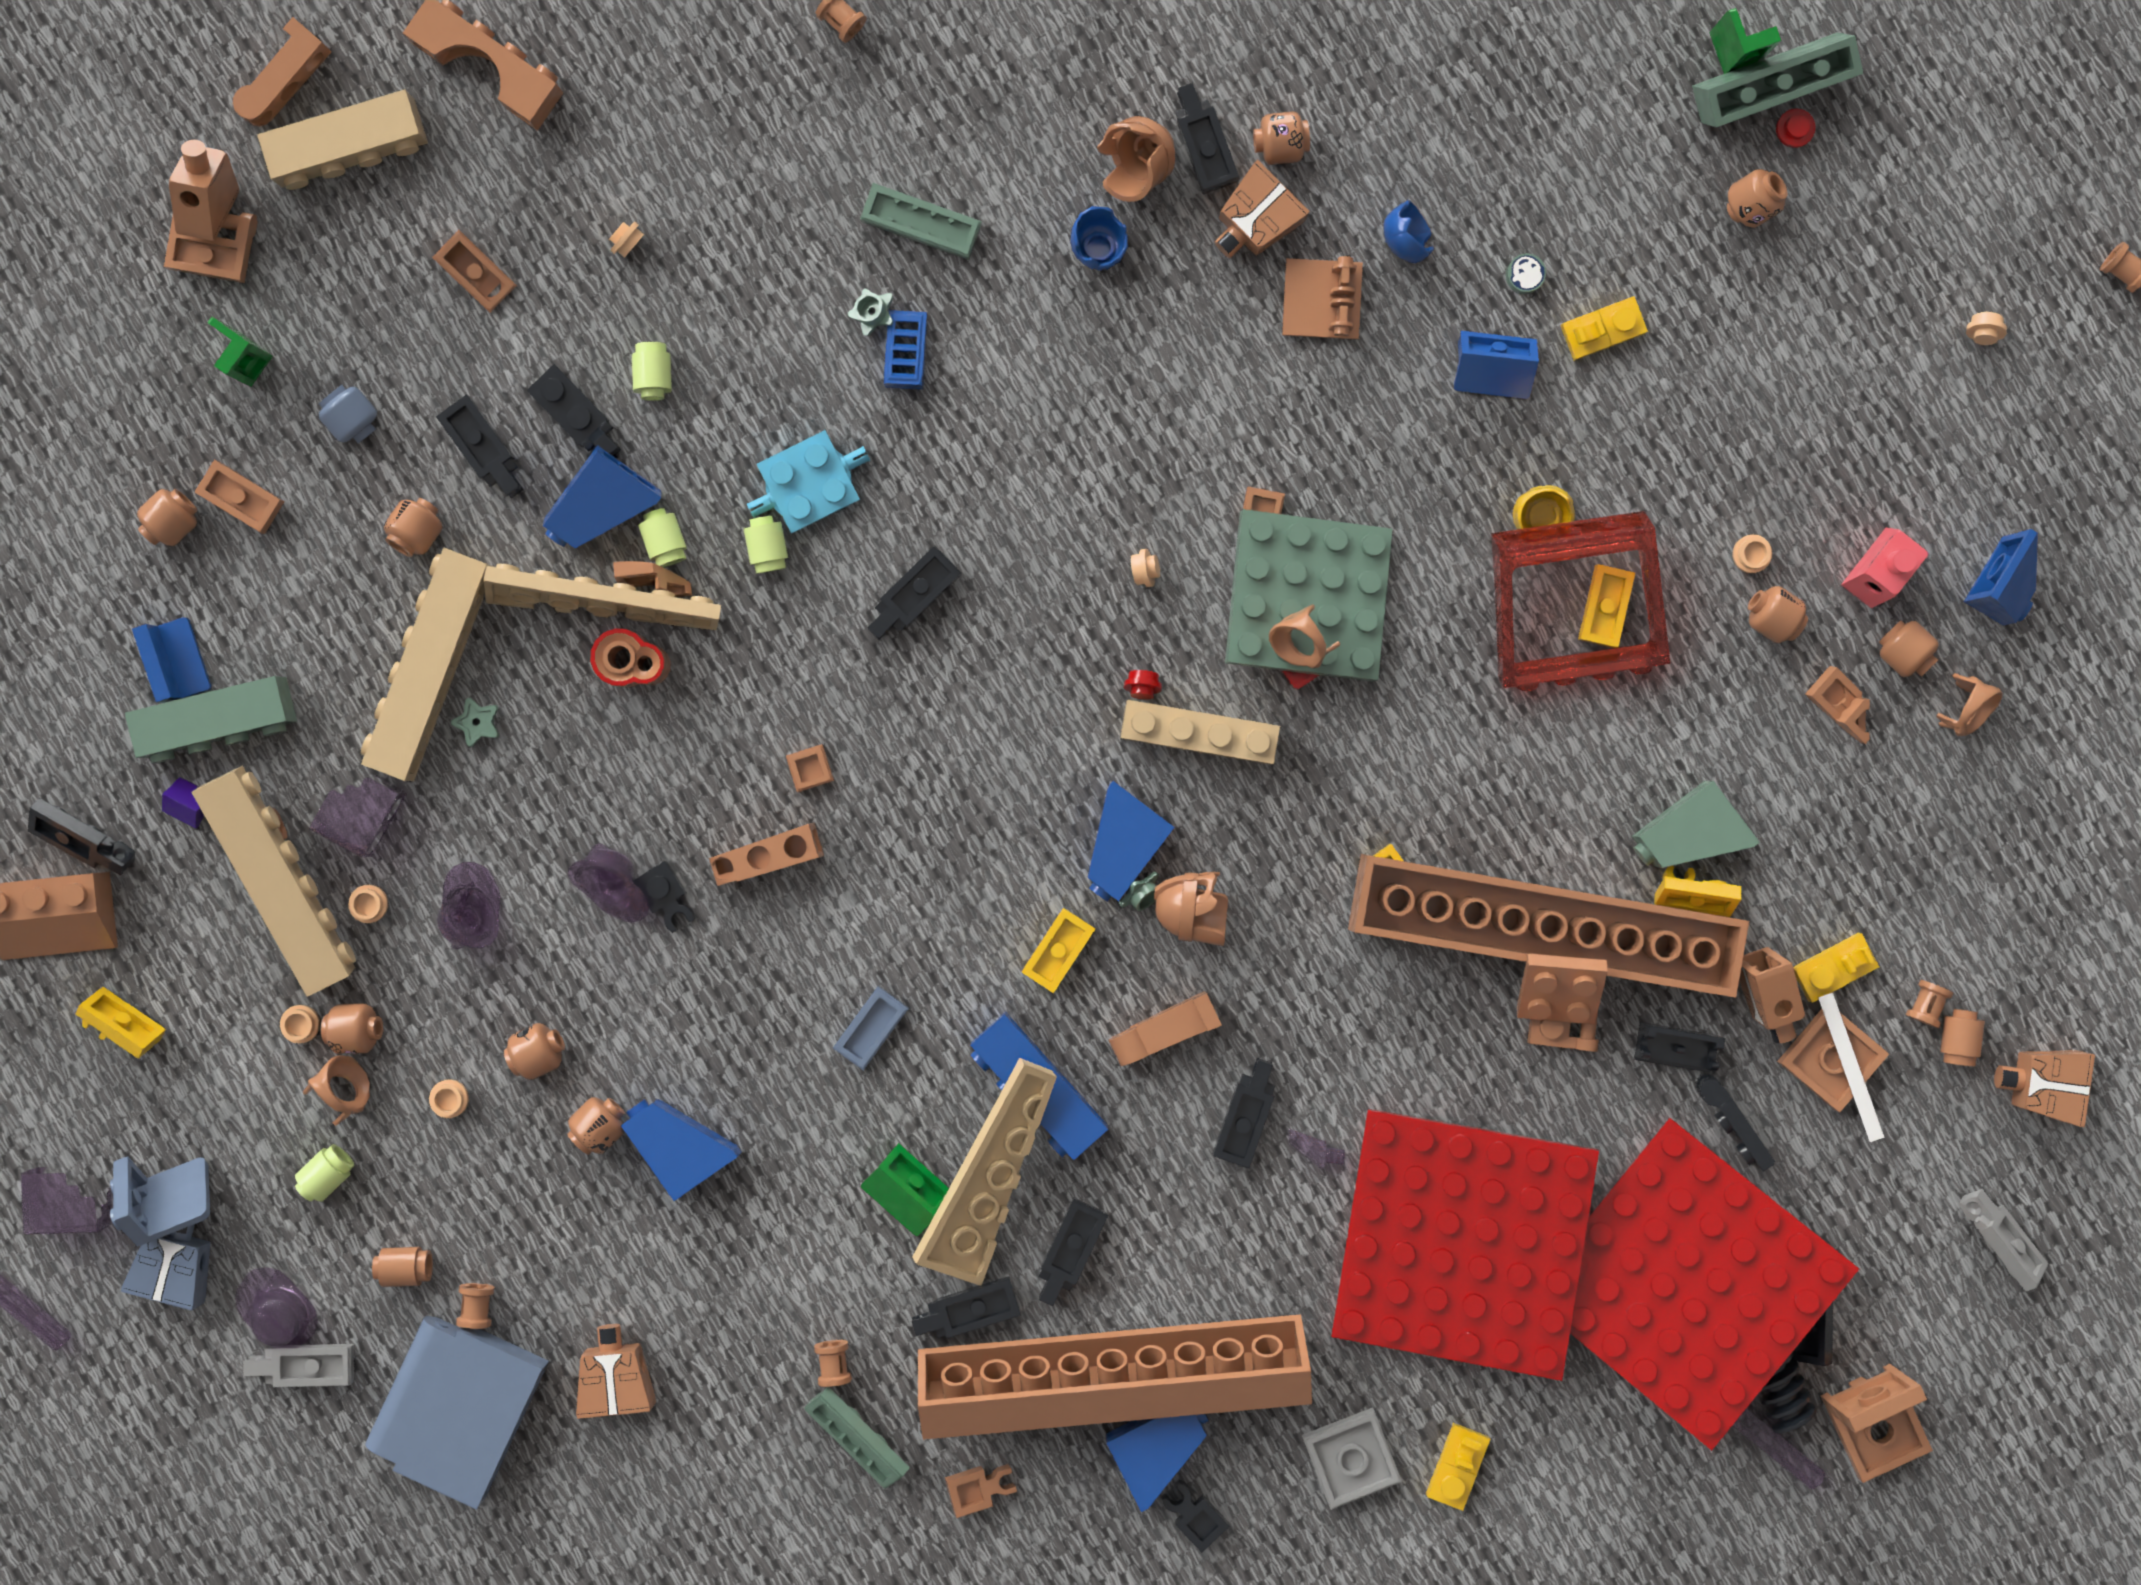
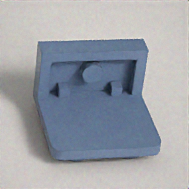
[110,1156,210,1247]

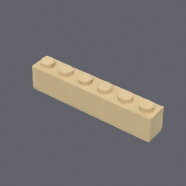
[361,547,494,781]
[191,765,356,997]

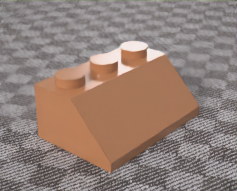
[0,872,118,960]

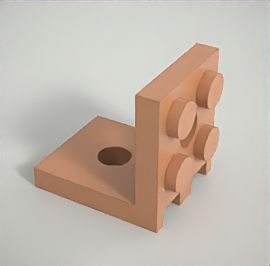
[1820,1364,1933,1483]

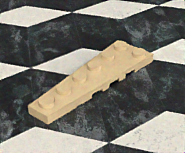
[484,564,721,630]
[912,1058,1057,1286]

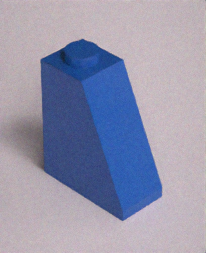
[543,445,662,548]
[1087,781,1175,902]
[621,1099,742,1201]
[1106,1414,1209,1512]

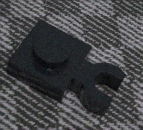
[632,861,695,933]
[1162,1480,1230,1553]

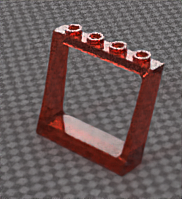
[1491,511,1671,691]

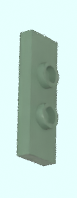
[860,183,982,260]
[804,1387,910,1489]

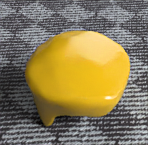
[1513,485,1575,544]

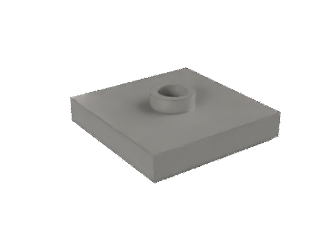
[1302,1407,1402,1510]

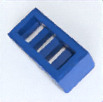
[884,310,927,390]

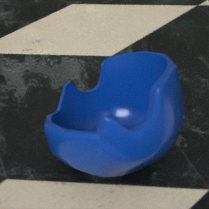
[1383,200,1434,263]
[1070,206,1128,271]

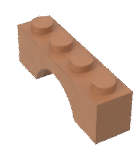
[403,0,563,131]

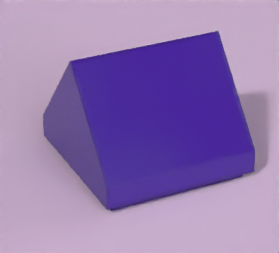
[162,777,204,829]

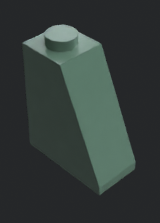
[1632,781,1760,868]

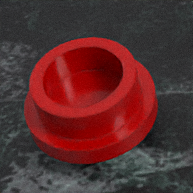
[1776,108,1816,148]
[1124,670,1162,700]

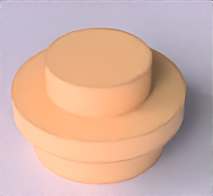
[609,221,644,258]
[1966,312,2007,345]
[1732,535,1772,573]
[1131,549,1160,587]
[348,885,388,923]
[280,1005,320,1044]
[429,1079,469,1118]

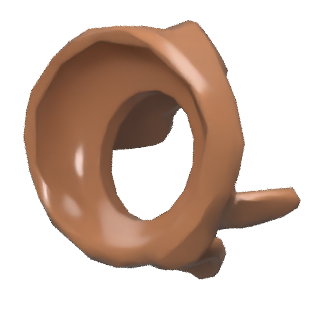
[1269,604,1340,669]
[1936,673,2003,736]
[303,1055,370,1126]

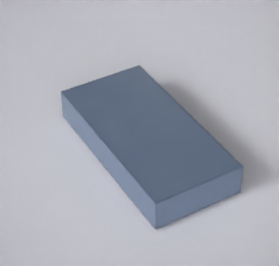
[833,985,909,1071]

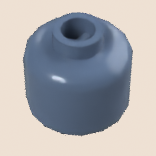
[319,385,377,444]

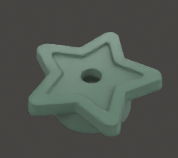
[848,288,893,336]
[451,697,499,747]
[1119,871,1159,911]

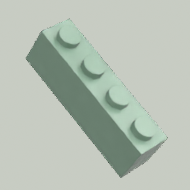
[1692,32,1864,127]
[125,676,297,764]

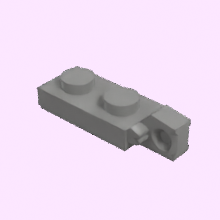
[1959,1189,2048,1291]
[243,1344,354,1387]

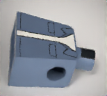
[121,1224,211,1311]

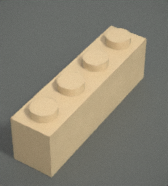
[257,89,428,190]
[1120,700,1280,765]

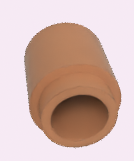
[1940,1009,1985,1066]
[372,1247,433,1287]

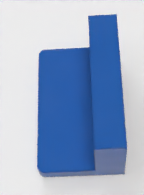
[1454,331,1539,399]
[132,617,212,703]

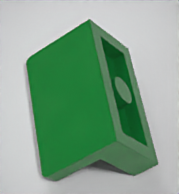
[1709,8,1782,74]
[207,316,273,387]
[861,1143,949,1236]

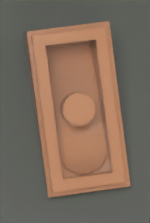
[432,230,517,313]

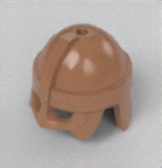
[1097,116,1175,202]
[1154,872,1228,946]

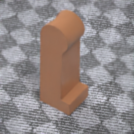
[233,17,331,126]
[709,823,824,886]
[1108,991,1222,1066]

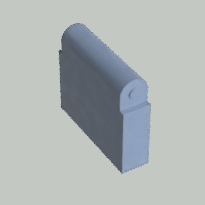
[365,1316,549,1510]

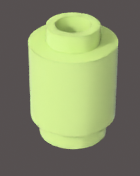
[632,342,672,401]
[638,508,687,568]
[743,516,788,574]
[295,1144,354,1202]

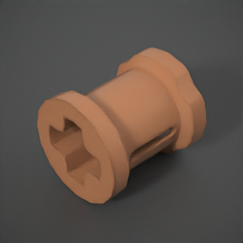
[815,0,867,43]
[2100,242,2141,293]
[1906,980,1954,1028]
[456,1283,495,1329]
[814,1340,852,1387]

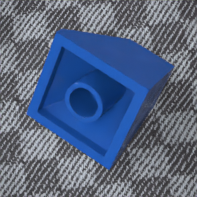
[1964,529,2038,625]

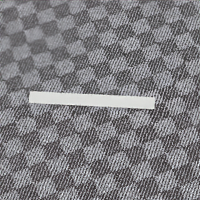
[1818,993,1884,1142]

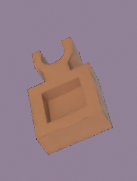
[945,1464,1017,1518]

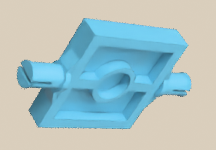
[747,430,871,534]

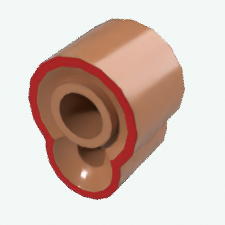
[590,628,671,688]

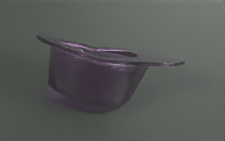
[568,843,649,922]
[437,862,500,949]
[235,1267,318,1347]

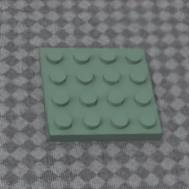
[1225,509,1393,682]

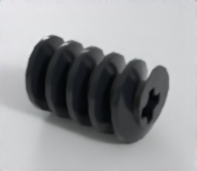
[1760,1351,1817,1433]

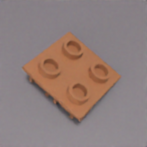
[1282,256,1363,339]

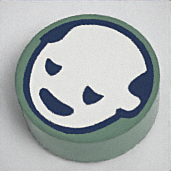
[1506,253,1546,294]

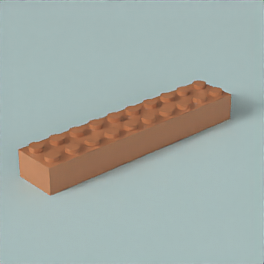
[1348,854,1749,998]
[918,1314,1312,1440]

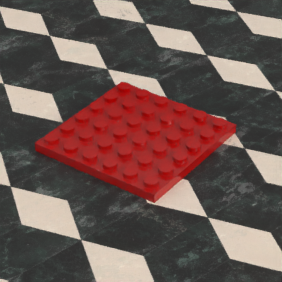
[1331,1109,1599,1381]
[1570,1118,1859,1451]

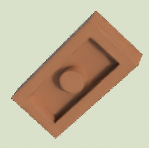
[195,459,285,534]

